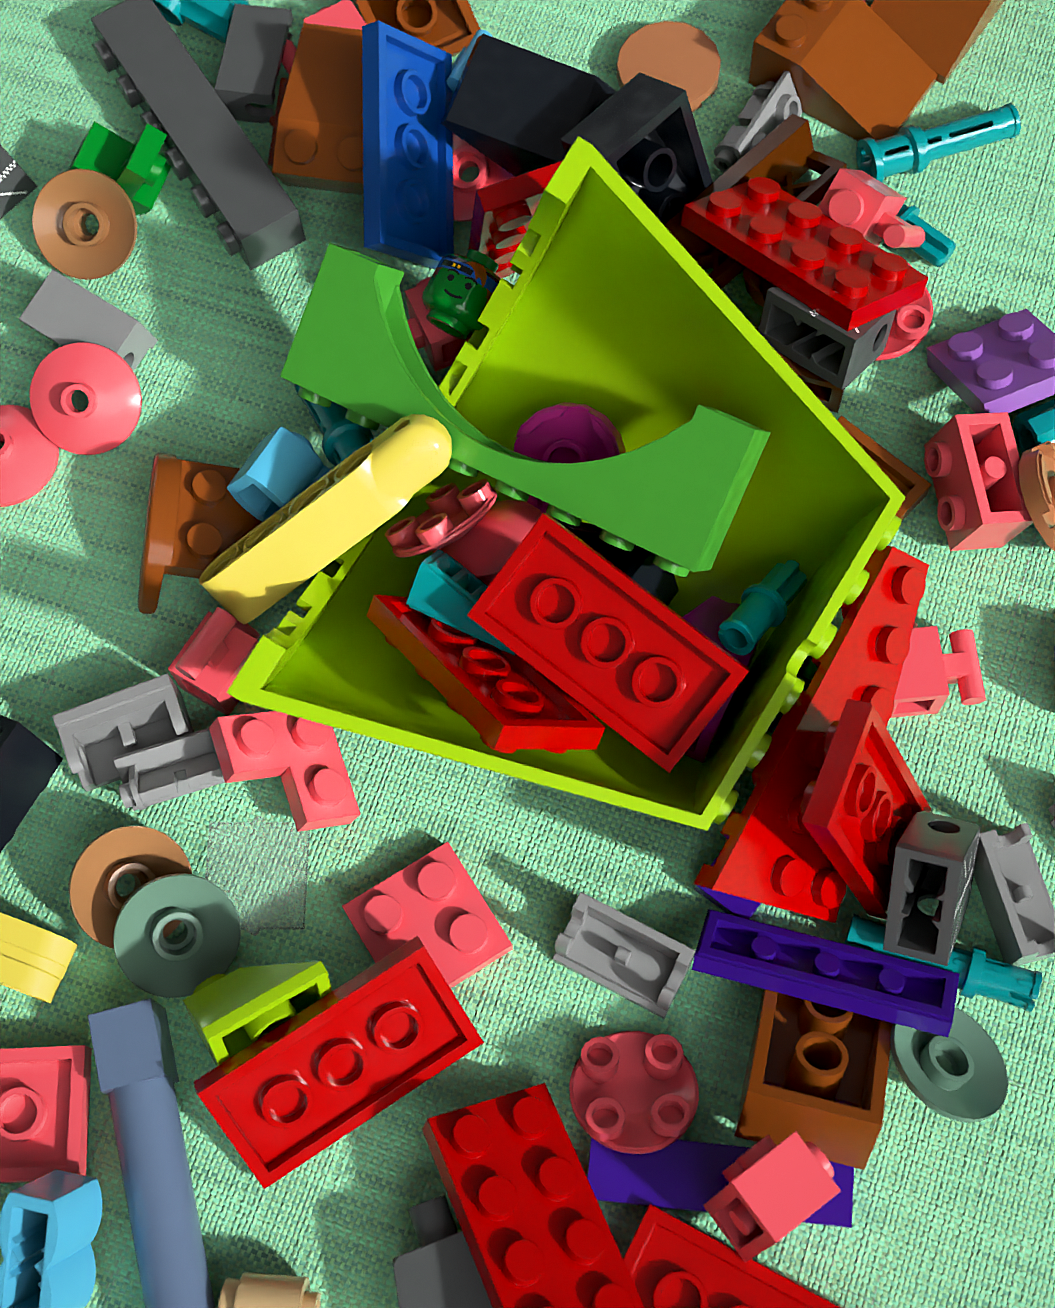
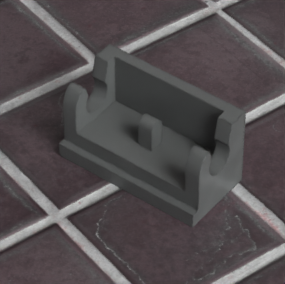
[214,4,293,123]

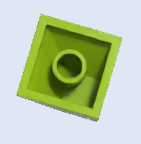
[183,961,332,1066]

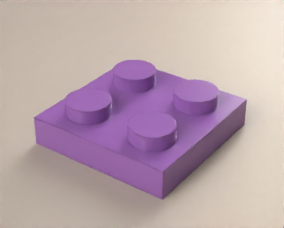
[927,309,1055,414]

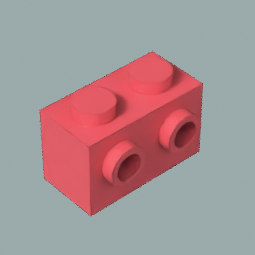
[924,412,1033,551]
[703,1131,841,1262]

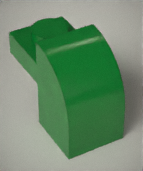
[68,121,172,215]

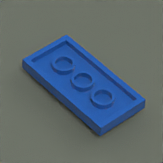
[362,20,454,269]

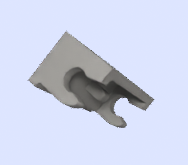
[19,269,158,371]
[52,673,194,792]
[974,823,1055,966]
[552,892,695,1019]

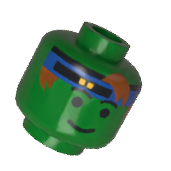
[422,249,501,340]

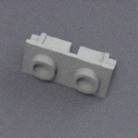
[714,71,803,172]
[113,728,225,811]

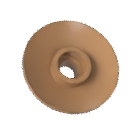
[32,169,137,280]
[68,825,192,949]

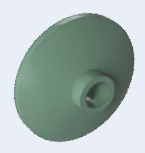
[113,873,241,998]
[890,1007,1008,1123]

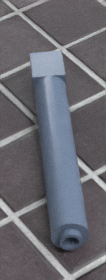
[87,998,215,1308]

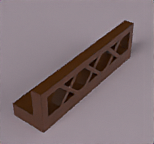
[664,114,847,289]

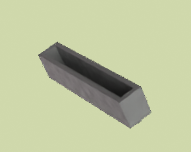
[91,0,306,270]

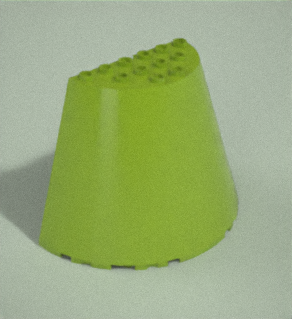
[226,136,906,831]

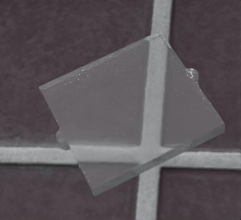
[205,816,310,935]

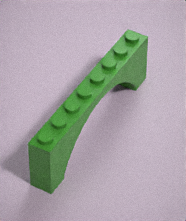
[280,243,771,577]

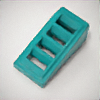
[406,549,517,655]

